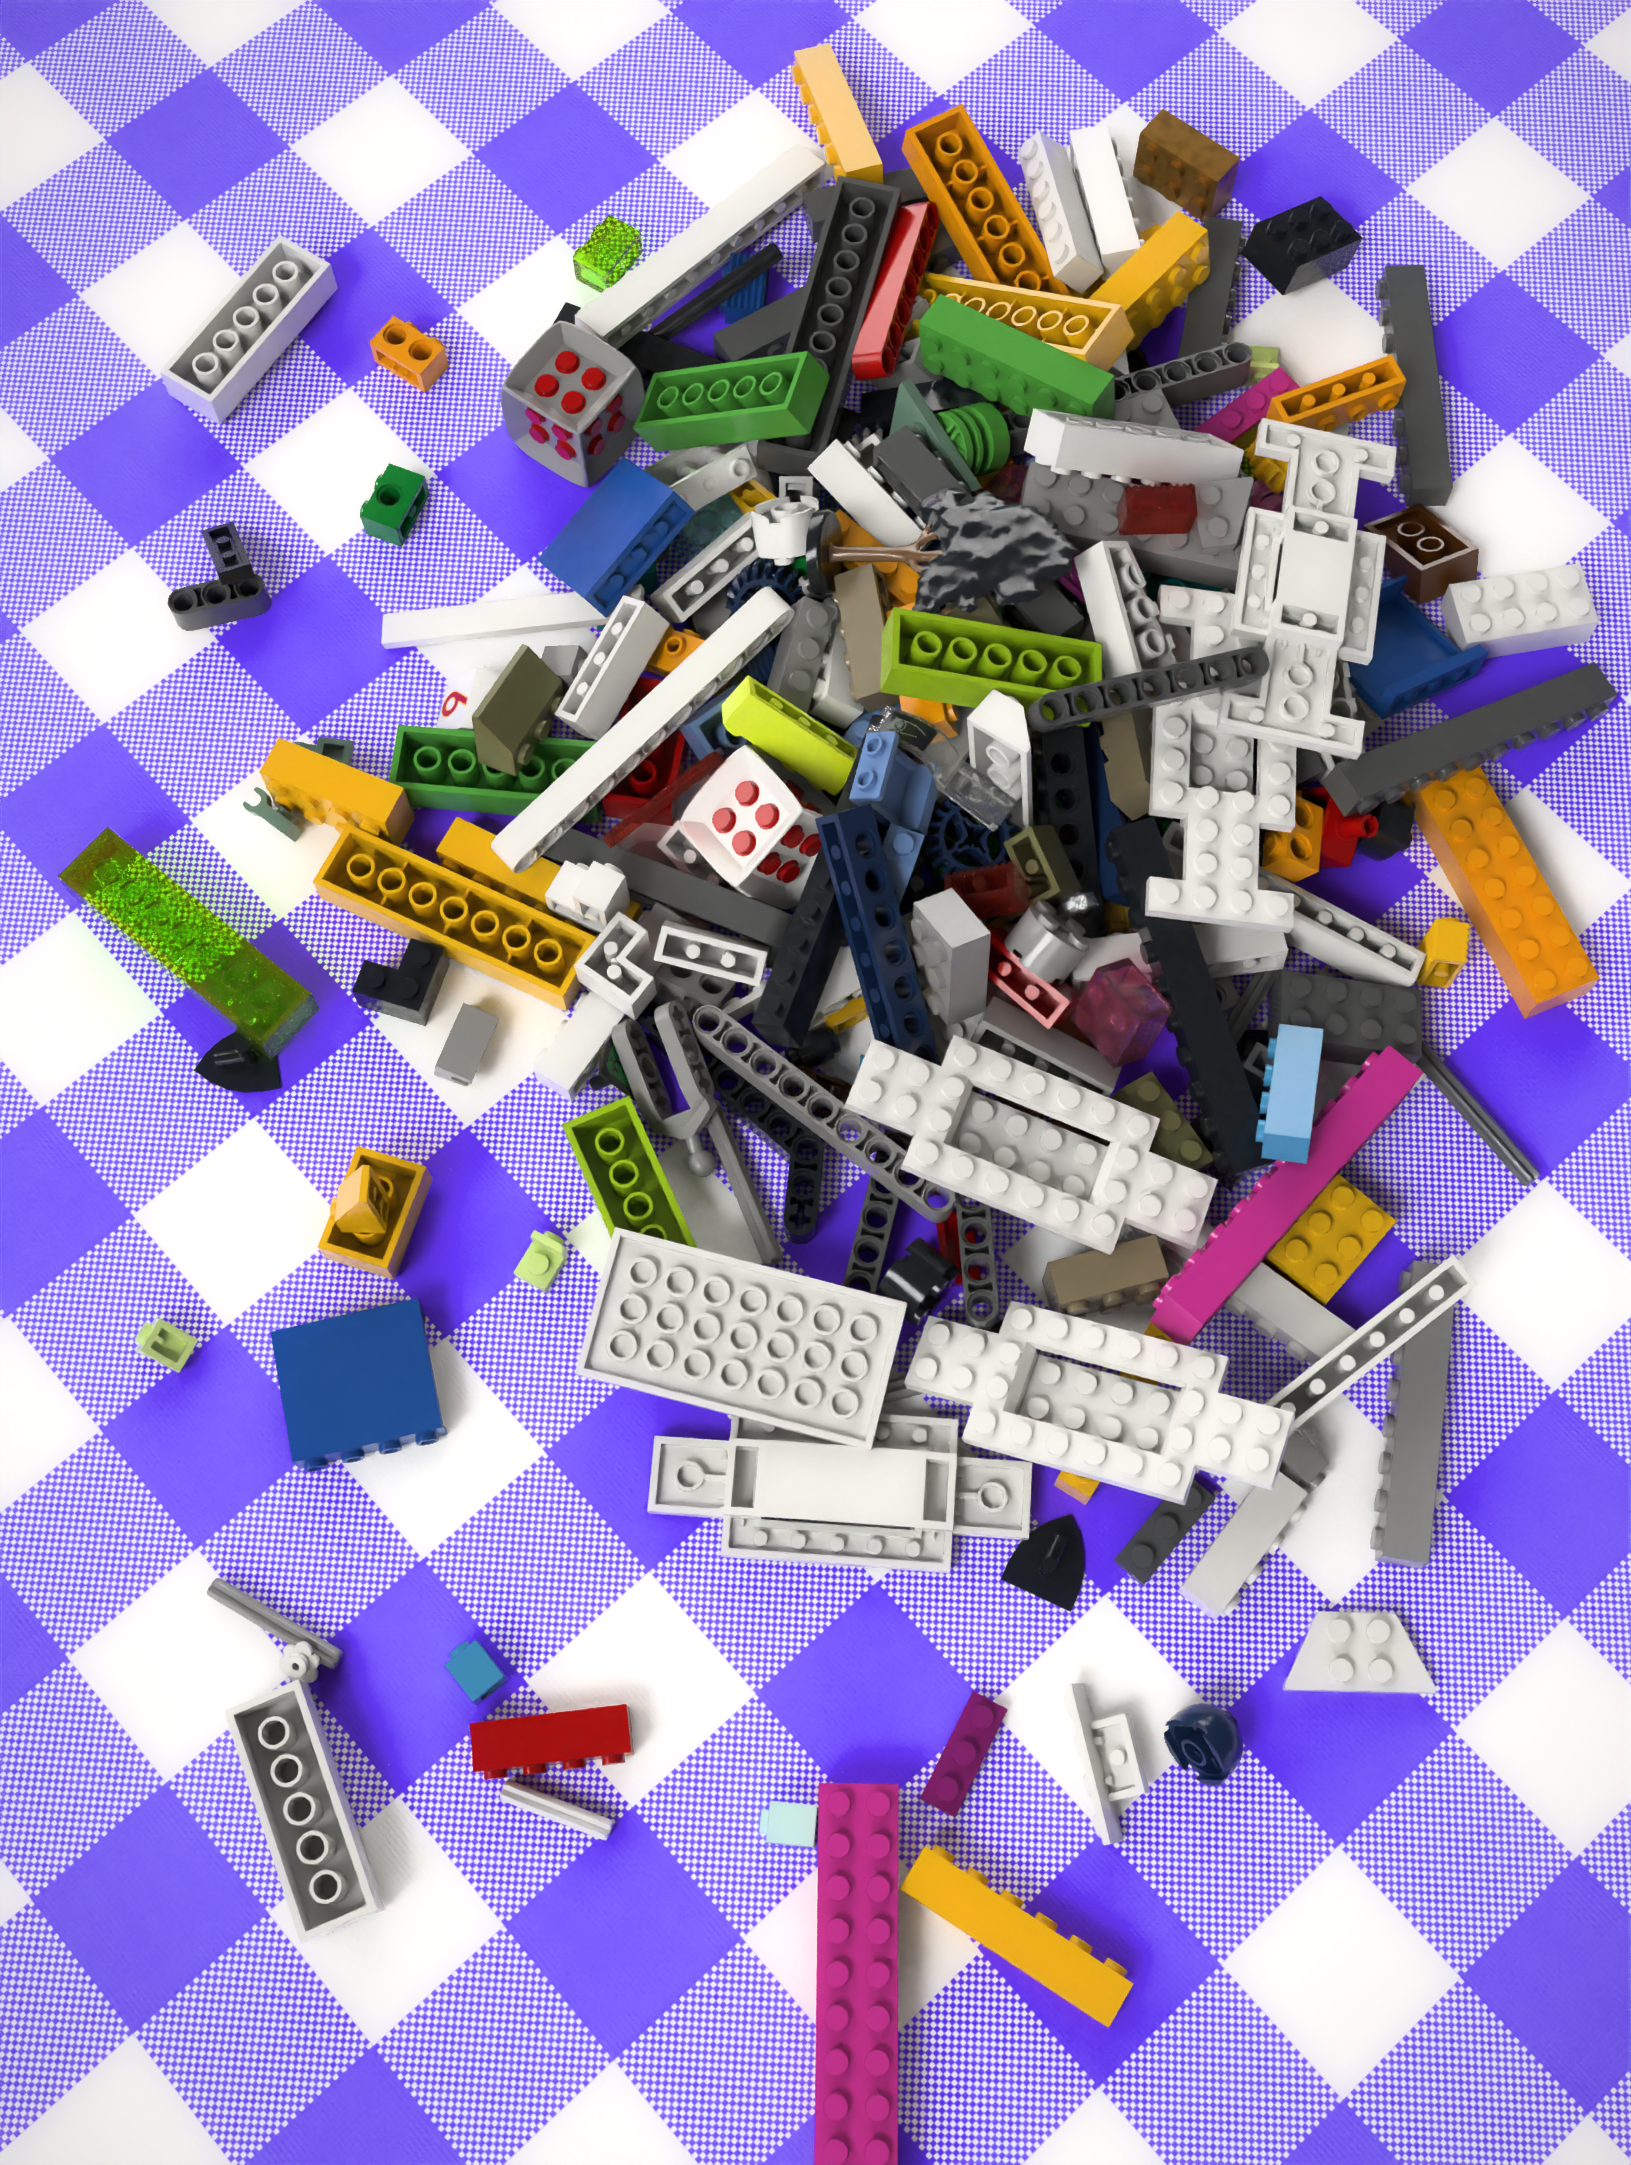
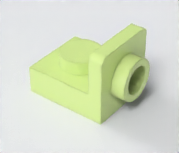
[1243,345,1280,386]
[513,1230,569,1293]
[134,1318,198,1373]

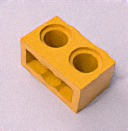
[369,315,449,393]
[1262,795,1324,883]

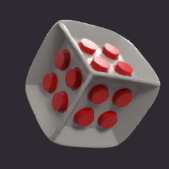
[500,321,645,488]

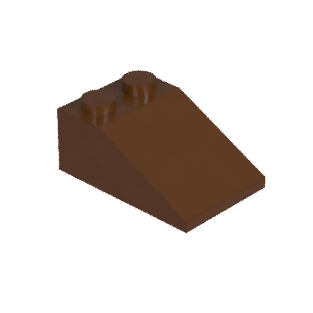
[1363,503,1479,605]

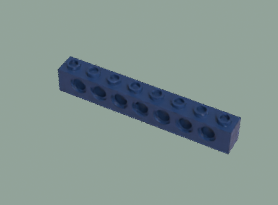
[815,804,941,1066]

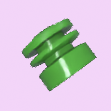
[934,402,1010,477]

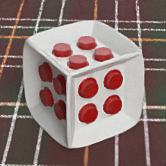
[680,745,836,909]

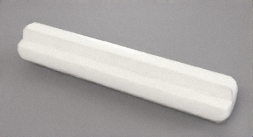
[500,1780,613,1840]

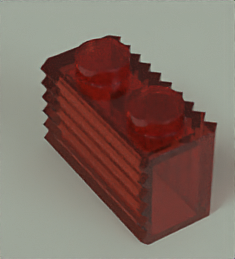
[1116,483,1198,535]
[944,861,1028,920]

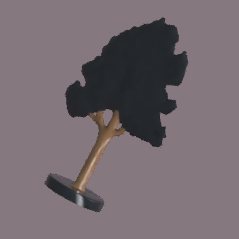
[806,487,1079,614]

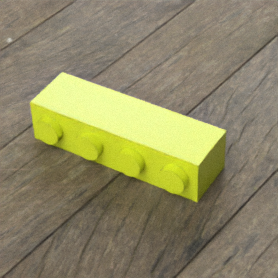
[721,675,859,796]

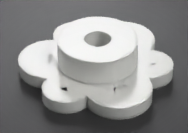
[279,1641,320,1683]

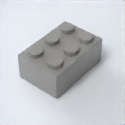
[910,888,991,1026]

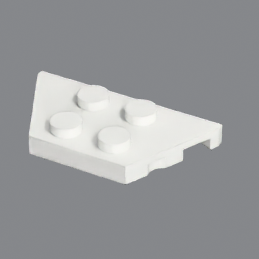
[1283,1611,1436,1694]

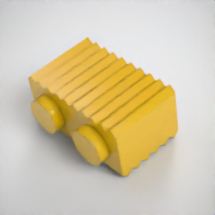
[1416,917,1471,989]

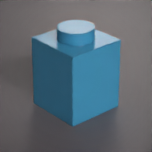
[445,1640,508,1705]

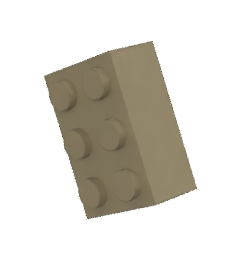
[1042,1234,1169,1319]

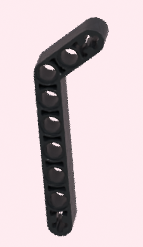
[636,996,824,1245]

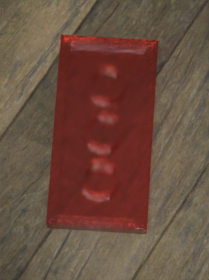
[603,747,728,849]

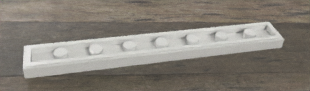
[381,584,645,649]

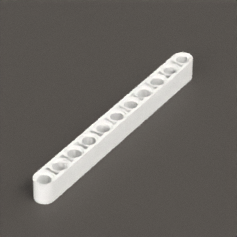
[491,586,795,874]

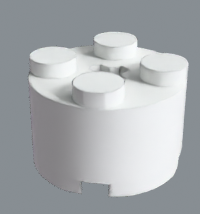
[750,496,820,566]

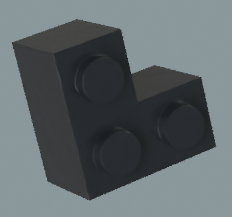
[352,938,450,1027]

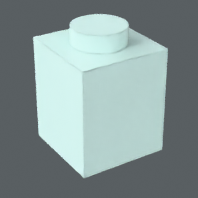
[759,1801,818,1848]

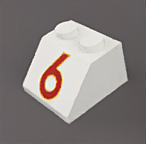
[436,667,503,731]

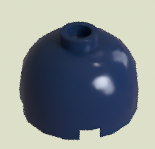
[1164,1703,1243,1786]

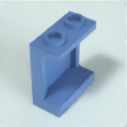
[849,731,943,836]

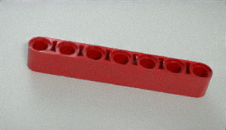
[852,201,939,381]

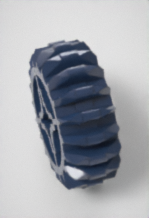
[725,559,814,636]
[923,792,1018,888]

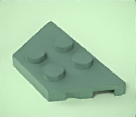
[889,379,982,494]

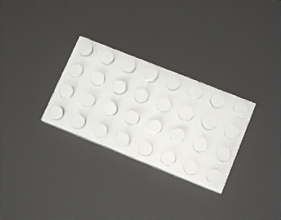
[575,1227,907,1451]

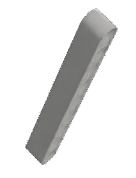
[692,1005,955,1223]

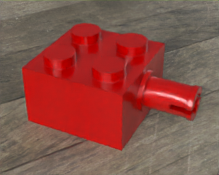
[1300,786,1379,869]

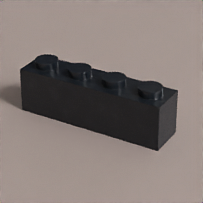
[860,378,997,438]

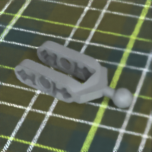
[612,1000,717,1178]

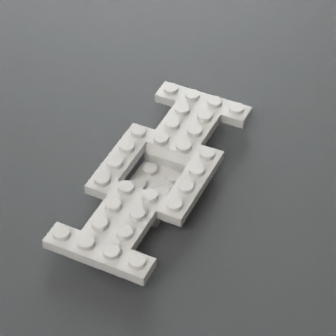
[1216,418,1397,760]
[1145,584,1297,933]

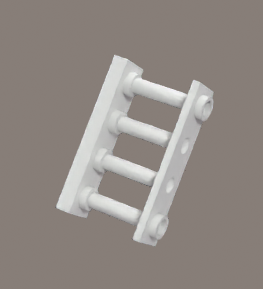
[644,444,758,511]

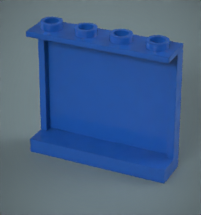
[537,457,696,618]
[1345,574,1489,720]
[270,1298,448,1472]

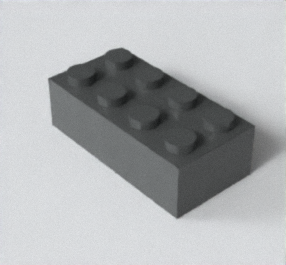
[1268,970,1422,1066]

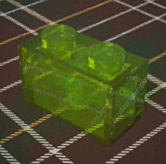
[572,214,643,293]

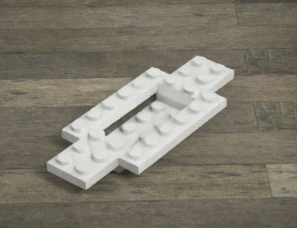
[844,1035,1218,1255]
[904,1300,1295,1505]
[647,1414,1032,1573]

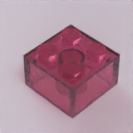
[1071,958,1173,1069]

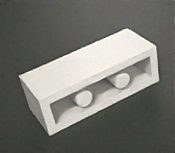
[654,920,770,987]

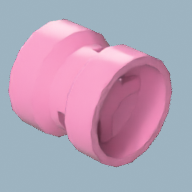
[1251,480,1283,513]

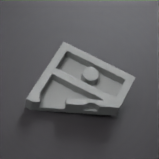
[1185,476,1254,555]

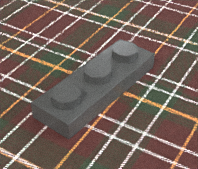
[1113,1479,1216,1587]

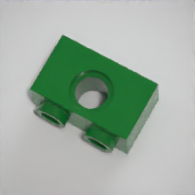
[360,463,430,547]

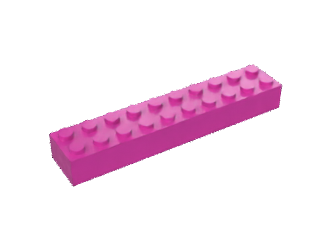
[1149,1045,1424,1346]
[814,1783,899,2165]

